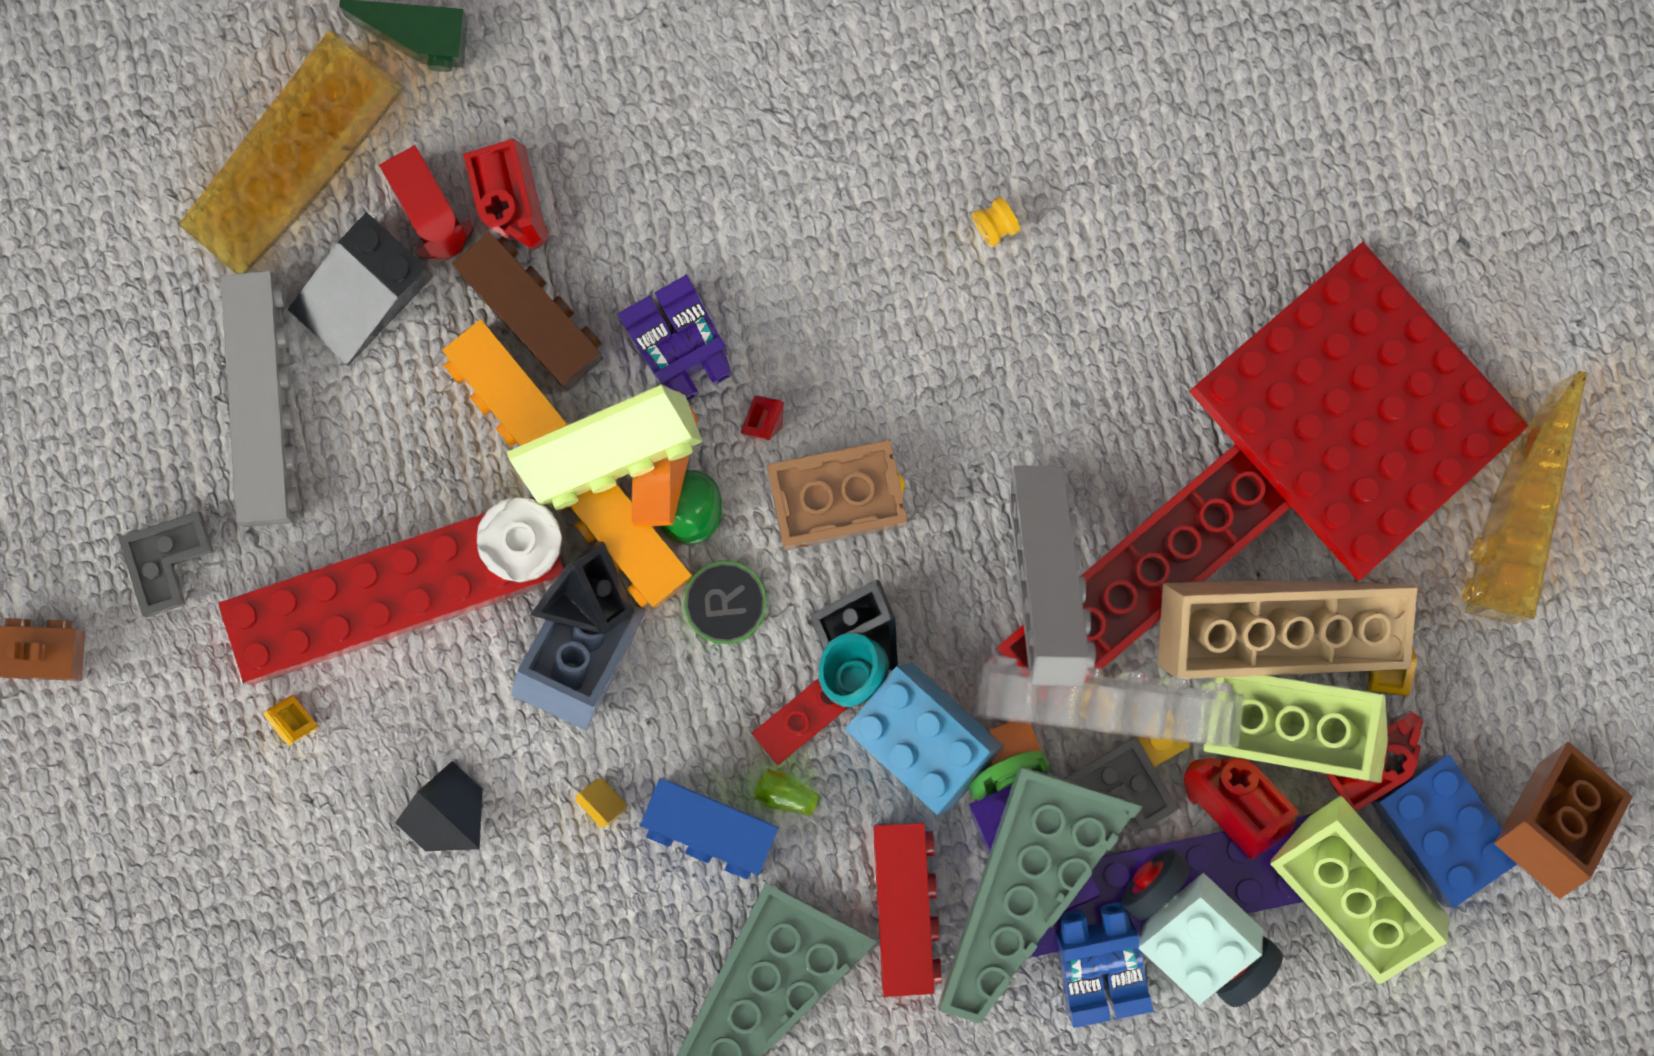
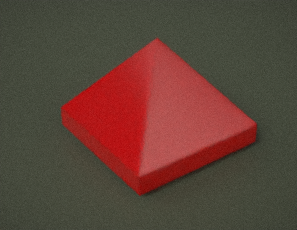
[741,395,784,441]

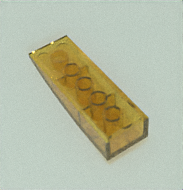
[178,30,406,274]
[1462,371,1587,625]

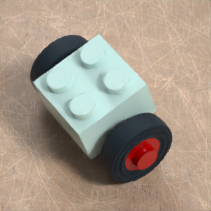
[1121,849,1283,1007]

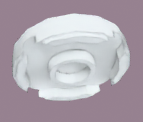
[477,498,562,582]

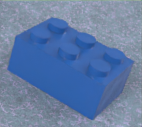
[1371,754,1517,908]
[640,778,779,880]

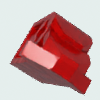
[463,139,549,250]
[379,145,475,260]
[1325,711,1423,811]
[1183,757,1299,860]

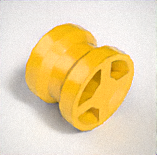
[971,196,1021,248]

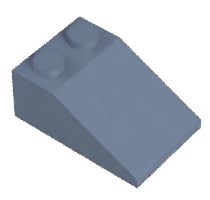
[511,604,646,731]

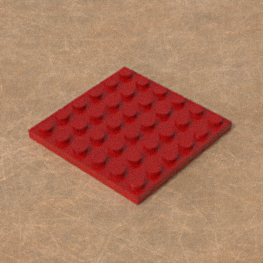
[1189,241,1529,581]

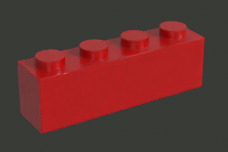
[873,823,942,997]

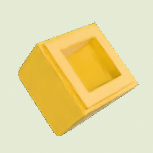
[1367,646,1417,696]
[575,778,627,828]

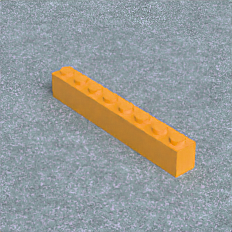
[442,319,693,610]

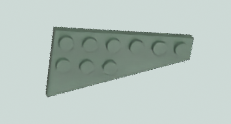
[937,765,1143,1024]
[677,883,878,1056]

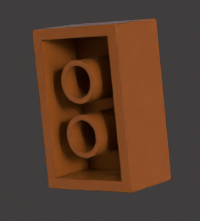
[1494,742,1633,899]

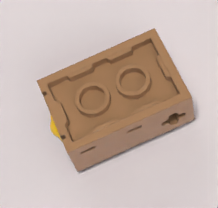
[767,440,908,551]

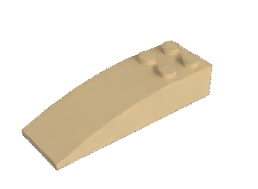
[1158,580,1418,679]

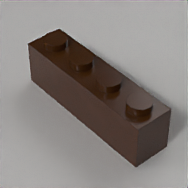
[452,231,603,392]

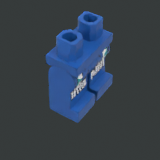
[1056,902,1154,1028]

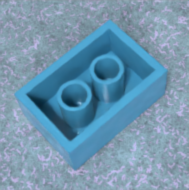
[845,662,1005,815]

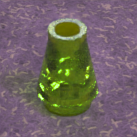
[754,768,819,817]

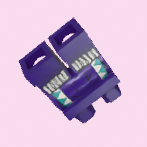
[617,274,732,402]

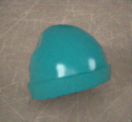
[818,633,889,707]

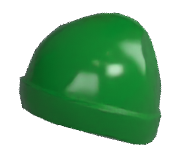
[660,470,722,545]

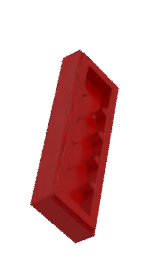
[751,678,849,766]

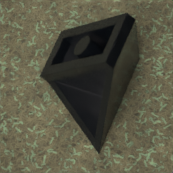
[529,541,635,635]
[810,580,898,670]
[395,761,483,851]

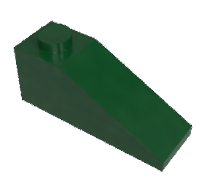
[339,0,468,72]

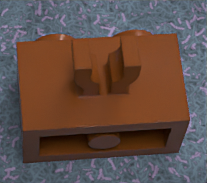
[0,618,85,681]

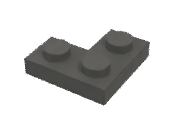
[118,511,214,618]
[1064,737,1179,831]

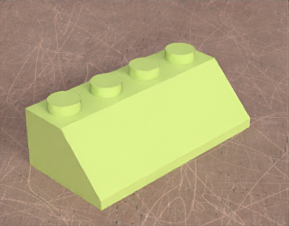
[507,385,703,510]
[1203,675,1388,783]
[1270,796,1449,985]

